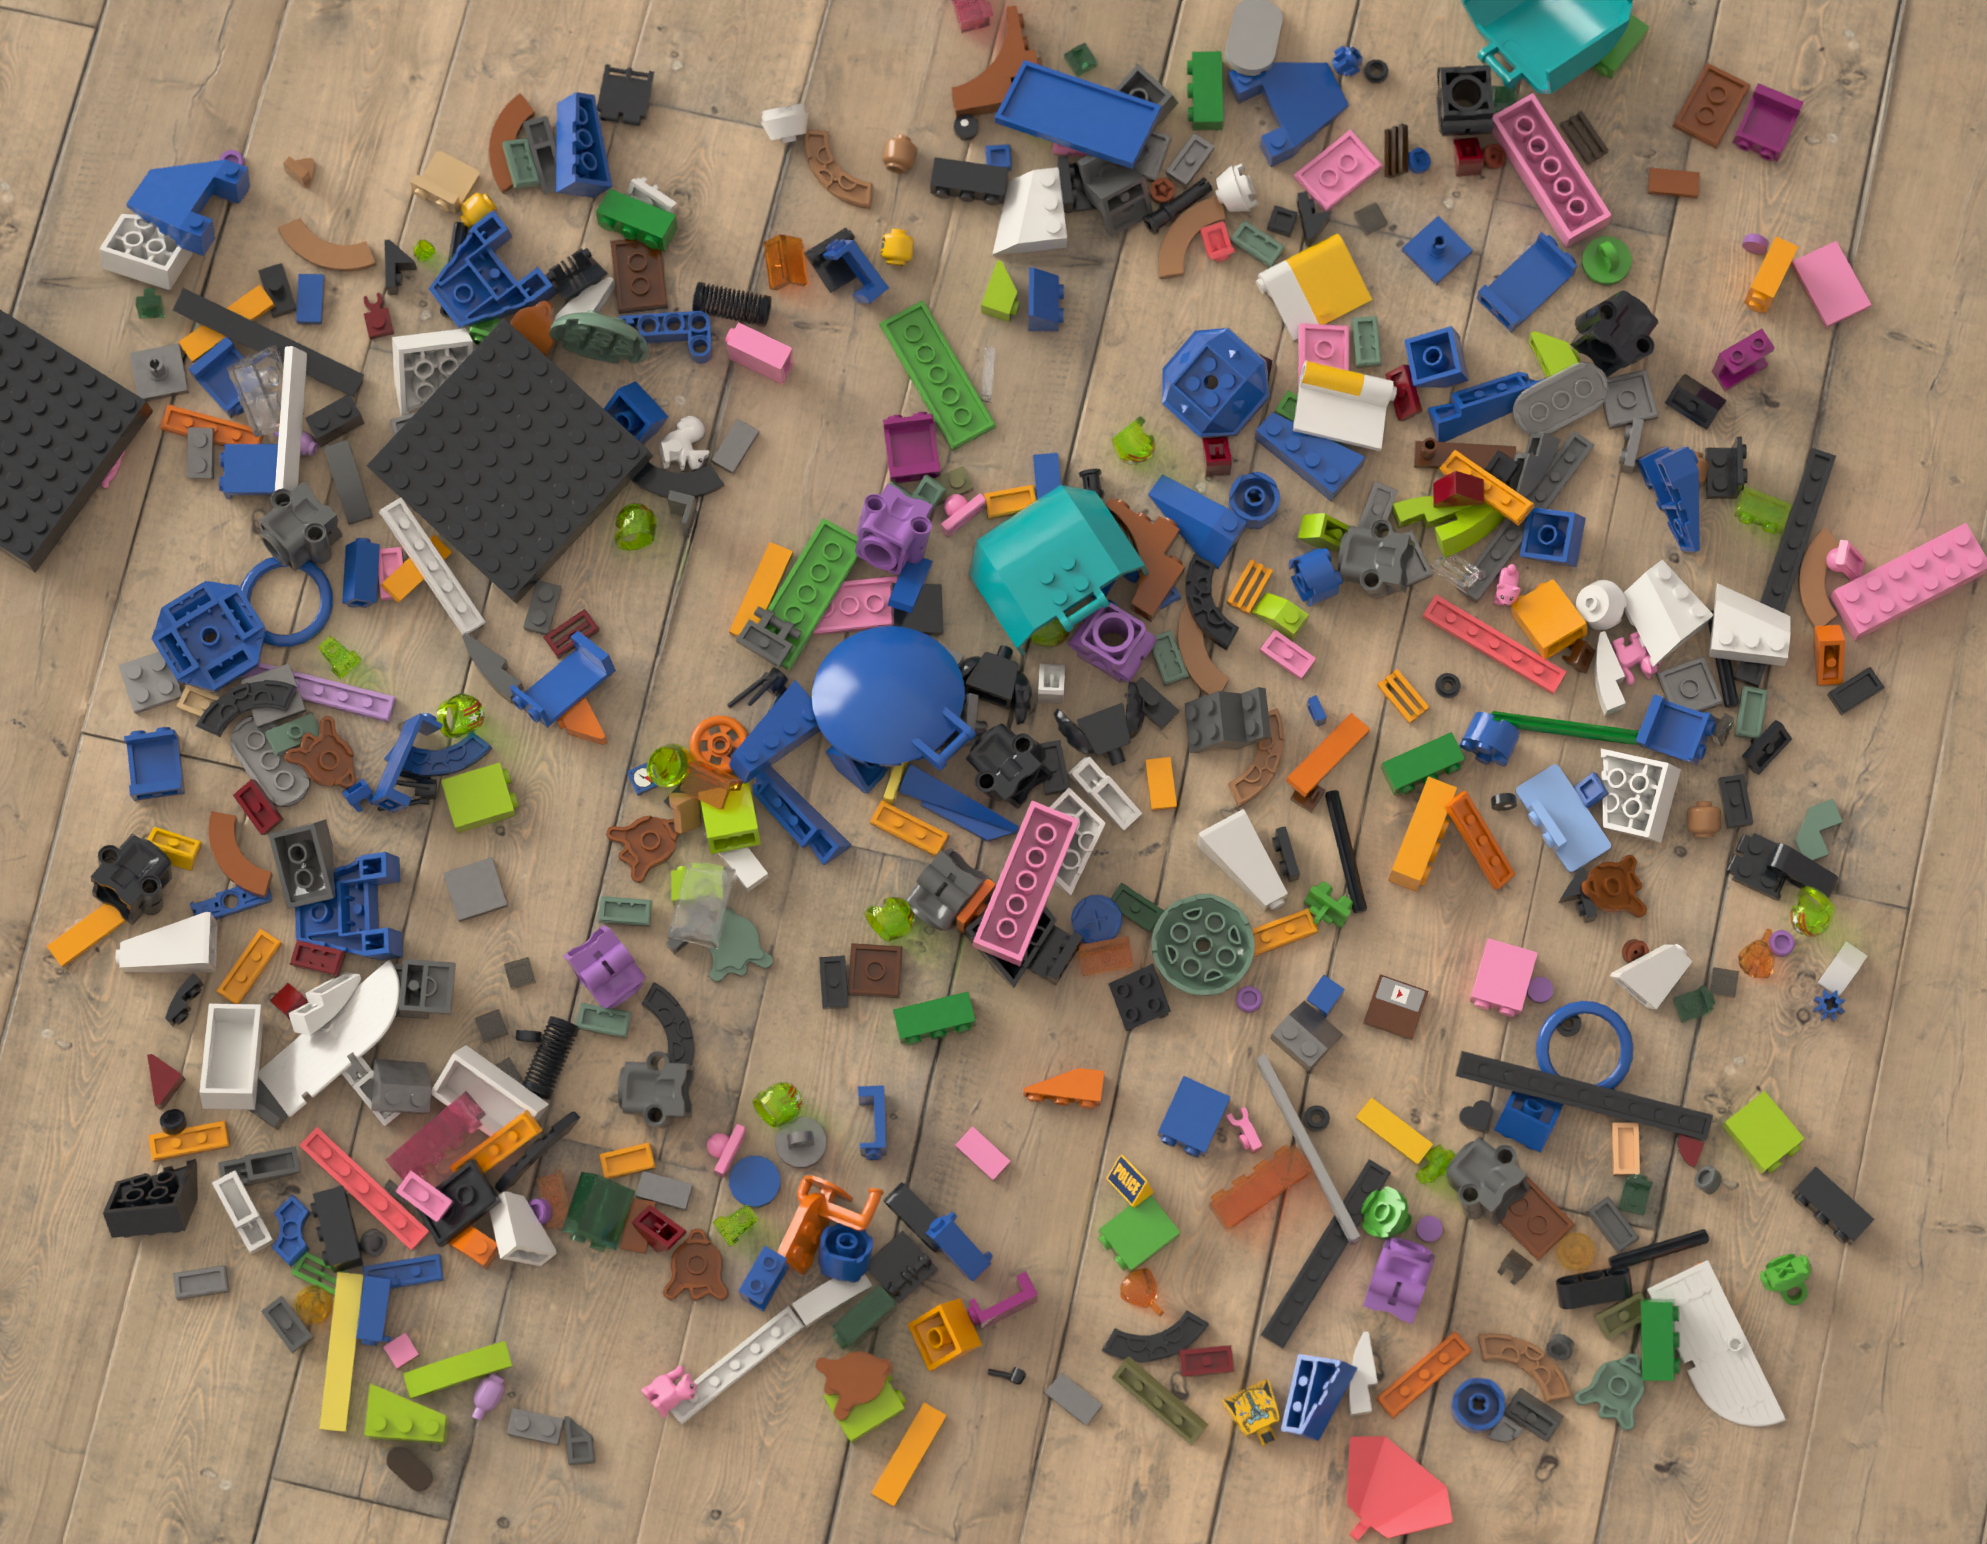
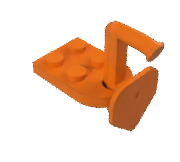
[777,1175,884,1276]

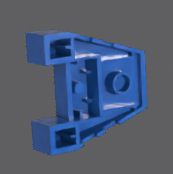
[1228,62,1349,167]
[126,159,250,256]
[429,210,557,328]
[1635,447,1700,552]
[295,852,403,961]

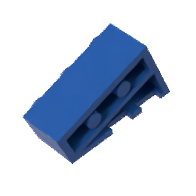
[1281,1354,1358,1441]

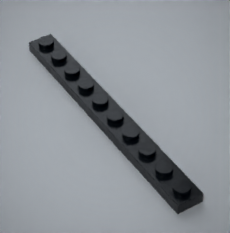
[1734,448,1836,688]
[1455,1050,1713,1140]

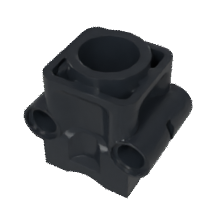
[1436,65,1494,137]
[1570,290,1659,377]
[966,723,1054,809]
[91,834,172,926]

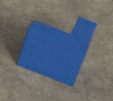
[1307,974,1344,1018]

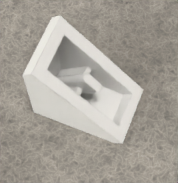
[1038,663,1065,704]
[1817,941,1867,997]

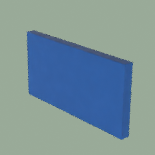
[994,60,1162,169]

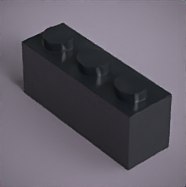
[930,157,1008,205]
[1791,1166,1874,1245]
[310,1185,364,1273]

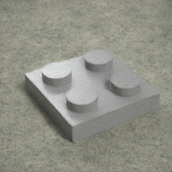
[119,652,182,714]

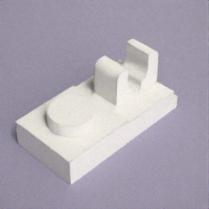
[626,177,677,214]

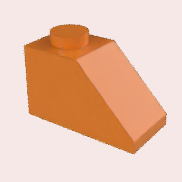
[1814,625,1845,685]
[556,697,608,745]
[448,1226,499,1270]

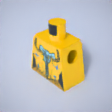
[1222,1378,1280,1446]

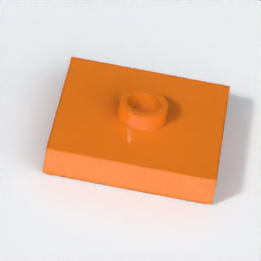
[956,879,996,934]

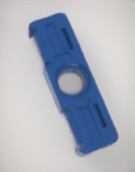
[190,886,273,920]

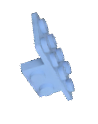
[1515,764,1611,873]

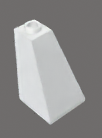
[1197,809,1288,911]
[116,912,218,973]

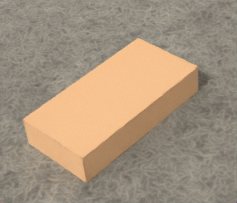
[1611,1123,1640,1175]

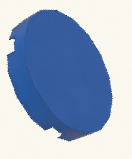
[1071,895,1123,946]
[729,1156,780,1208]

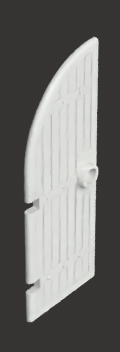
[258,960,400,1117]
[1647,1260,1786,1427]

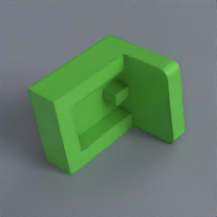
[469,318,500,345]

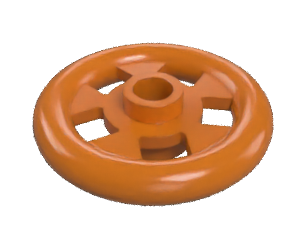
[690,715,749,775]

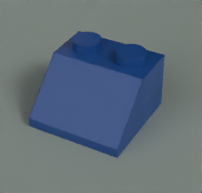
[1028,268,1064,331]
[1404,326,1469,388]
[604,381,669,445]
[1520,508,1586,567]
[1494,1091,1563,1153]

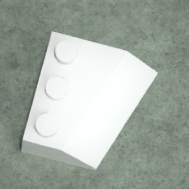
[993,167,1067,256]
[99,214,193,290]
[392,328,473,416]
[1624,559,1713,667]
[1709,583,1791,666]
[1601,749,1681,843]
[1049,788,1106,896]

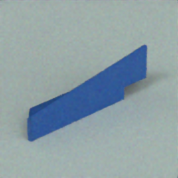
[1428,372,1546,442]
[898,764,1019,842]
[753,766,852,865]

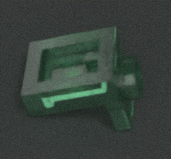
[1673,985,1715,1023]
[1618,1174,1653,1216]

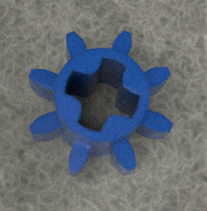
[1332,45,1363,77]
[1813,989,1845,1022]

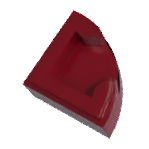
[1678,1134,1704,1168]

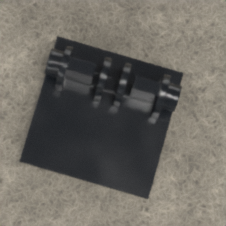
[804,228,859,293]
[545,248,608,301]
[1109,964,1171,1031]
[868,1230,937,1303]

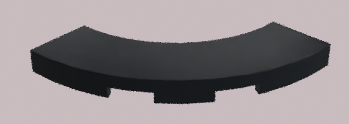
[631,462,724,498]
[1185,554,1239,651]
[196,680,297,737]
[642,982,695,1066]
[494,1111,581,1193]
[1102,1310,1209,1362]

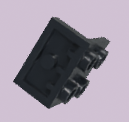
[1057,155,1097,213]
[1705,437,1748,499]
[1027,925,1083,985]

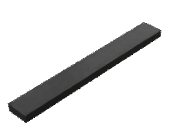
[172,288,365,398]
[1261,1159,1391,1349]

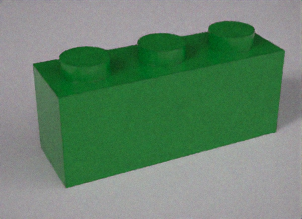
[1187,51,1223,130]
[596,188,678,251]
[1381,732,1465,795]
[893,991,976,1046]
[1641,1299,1680,1381]

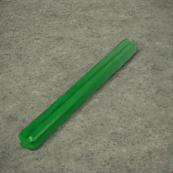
[1491,711,1639,745]

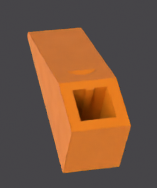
[1023,1068,1104,1109]

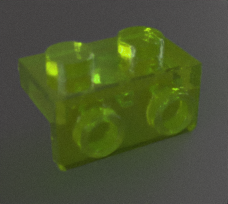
[1733,486,1793,534]

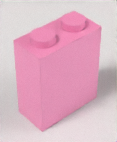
[725,322,794,385]
[1470,938,1538,1017]

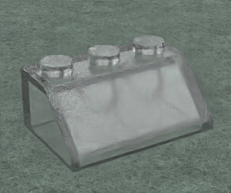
[227,345,304,437]
[667,863,737,949]

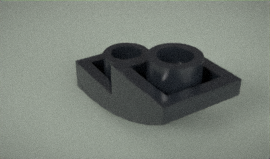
[165,973,204,1027]

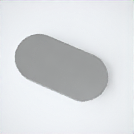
[1225,0,1283,76]
[1513,362,1609,435]
[230,716,310,807]

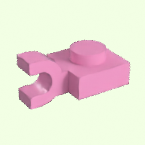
[1226,1107,1262,1154]

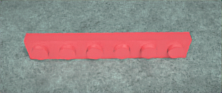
[1422,594,1567,695]
[299,1127,430,1251]

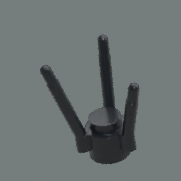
[727,667,788,713]
[377,771,437,811]

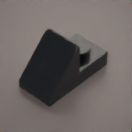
[1296,191,1332,247]
[385,240,417,295]
[1558,867,1597,923]

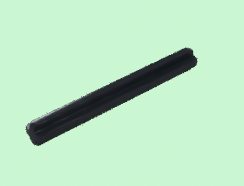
[1325,790,1367,913]

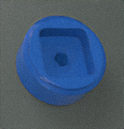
[1408,148,1431,174]

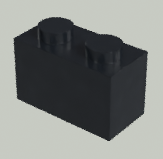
[305,394,364,447]

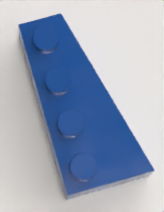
[556,92,613,198]
[1255,412,1365,502]
[729,680,820,784]

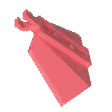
[1346,1436,1453,1542]

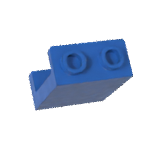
[823,239,889,303]
[188,336,269,418]
[219,444,278,499]
[1636,694,1716,766]
[124,727,185,801]
[1157,1076,1231,1158]
[858,1085,887,1160]
[738,1245,789,1312]

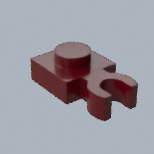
[363,293,394,340]

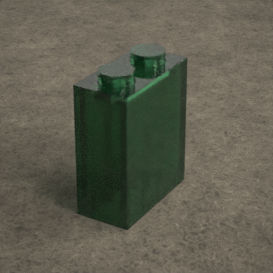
[562,1172,635,1252]
[832,1284,897,1352]

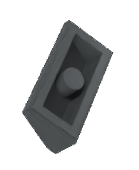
[1504,1388,1564,1442]

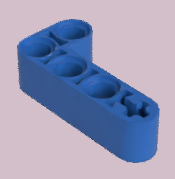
[617,311,713,364]

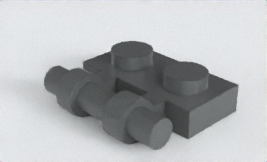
[736,606,802,668]

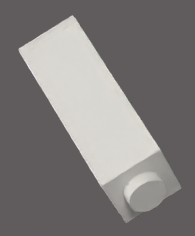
[1609,944,1692,1009]
[490,1192,557,1266]

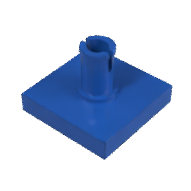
[1402,216,1473,285]

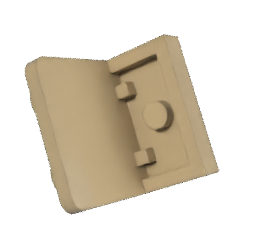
[411,151,480,215]

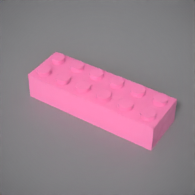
[1492,93,1612,249]
[1829,523,1987,641]
[972,801,1080,966]

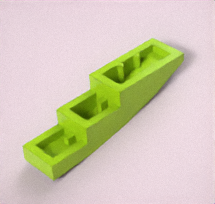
[403,1341,512,1399]

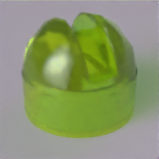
[413,240,435,262]

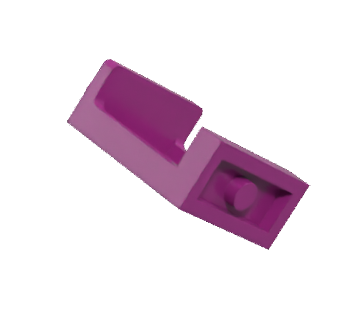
[1732,83,1804,162]
[1712,328,1775,392]
[883,412,941,484]
[968,1272,1038,1330]

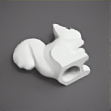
[659,416,710,471]

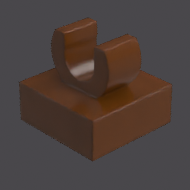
[1562,639,1595,674]
[1290,785,1325,813]

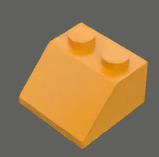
[907,1298,982,1372]

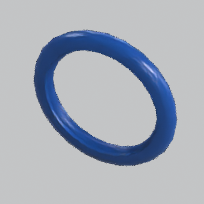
[240,557,333,647]
[1536,1001,1634,1089]

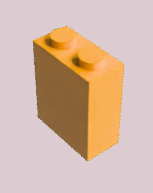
[1744,236,1798,313]
[1511,579,1588,660]

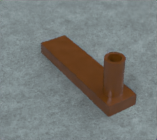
[1414,437,1516,470]

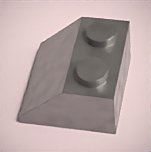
[1270,1000,1343,1073]
[371,1059,431,1114]

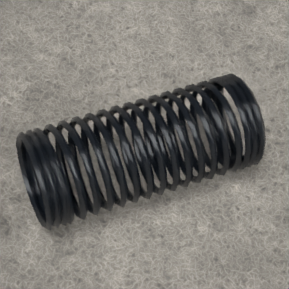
[692,281,772,327]
[522,1016,580,1100]

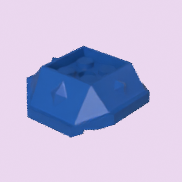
[1162,328,1270,437]
[151,581,266,693]

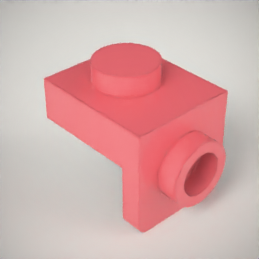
[1199,221,1235,262]

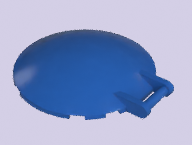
[812,626,977,771]

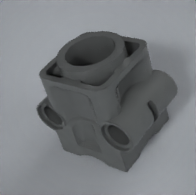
[258,482,342,571]
[1338,519,1415,599]
[906,848,991,931]
[618,1051,695,1128]
[1446,1137,1531,1227]

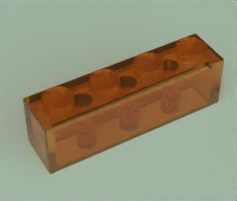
[1209,1144,1313,1232]

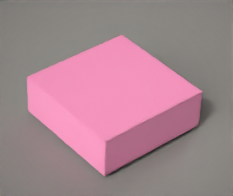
[383,1333,420,1370]

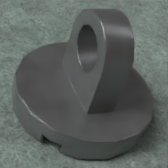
[775,1116,827,1168]

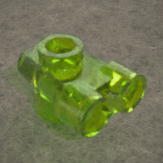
[318,636,362,679]
[1415,1144,1456,1185]
[713,1204,758,1247]

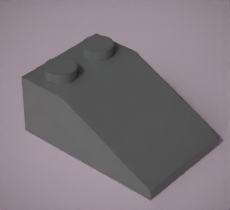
[1114,64,1179,127]
[268,819,335,909]

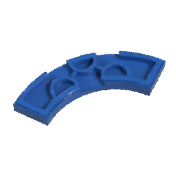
[384,731,492,777]

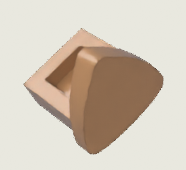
[283,156,314,188]
[669,793,701,834]

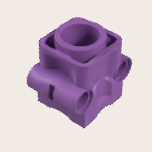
[855,484,933,574]
[1068,602,1157,683]
[563,925,646,1009]
[1363,1237,1435,1324]

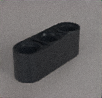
[1766,843,1839,902]
[883,1182,940,1253]
[1556,1266,1633,1309]

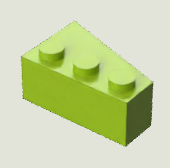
[364,1383,449,1445]

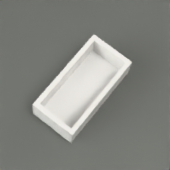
[200,1004,264,1110]
[431,1045,549,1152]

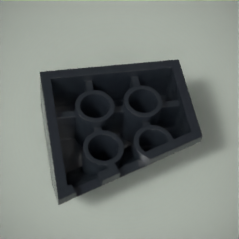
[964,906,1057,988]
[103,1159,198,1238]

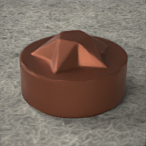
[1481,144,1506,170]
[1150,178,1175,204]
[1622,939,1649,963]

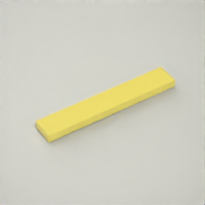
[319,1272,364,1432]

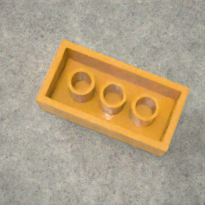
[1388,777,1457,892]

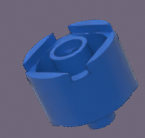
[1228,472,1280,529]
[1288,548,1343,607]
[1459,712,1520,767]
[818,1223,873,1283]
[1450,1378,1505,1434]

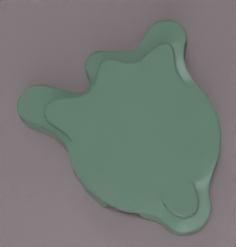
[708,908,773,982]
[1574,1354,1645,1431]

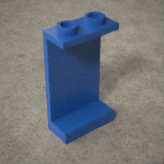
[1476,232,1577,333]
[509,631,616,728]
[371,713,443,813]

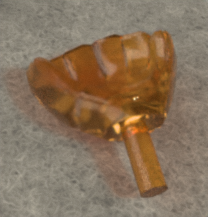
[1738,929,1775,979]
[1120,1268,1164,1316]

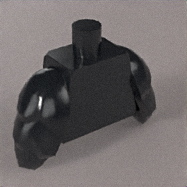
[958,645,1032,725]
[1053,681,1144,766]

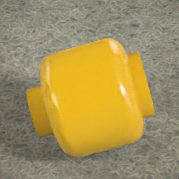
[460,193,498,228]
[880,229,914,266]

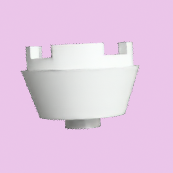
[760,103,809,143]
[1215,163,1259,212]
[1576,580,1627,630]

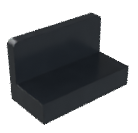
[1665,374,1727,430]

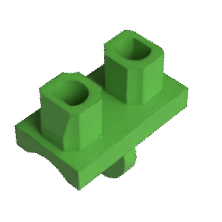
[1303,881,1353,928]

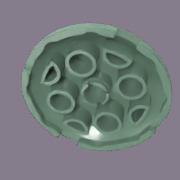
[549,310,649,364]
[1152,894,1255,996]

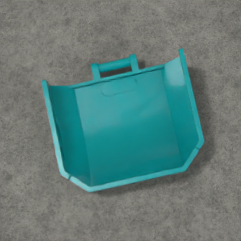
[1461,0,1633,94]
[968,485,1149,656]

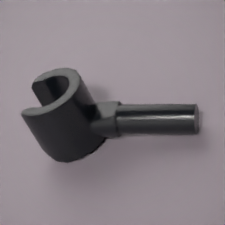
[988,1367,1026,1385]

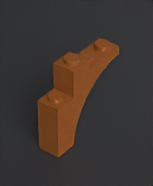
[952,5,1043,118]
[1106,498,1185,622]

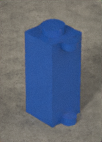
[342,538,380,608]
[926,1212,993,1281]
[356,1274,400,1346]

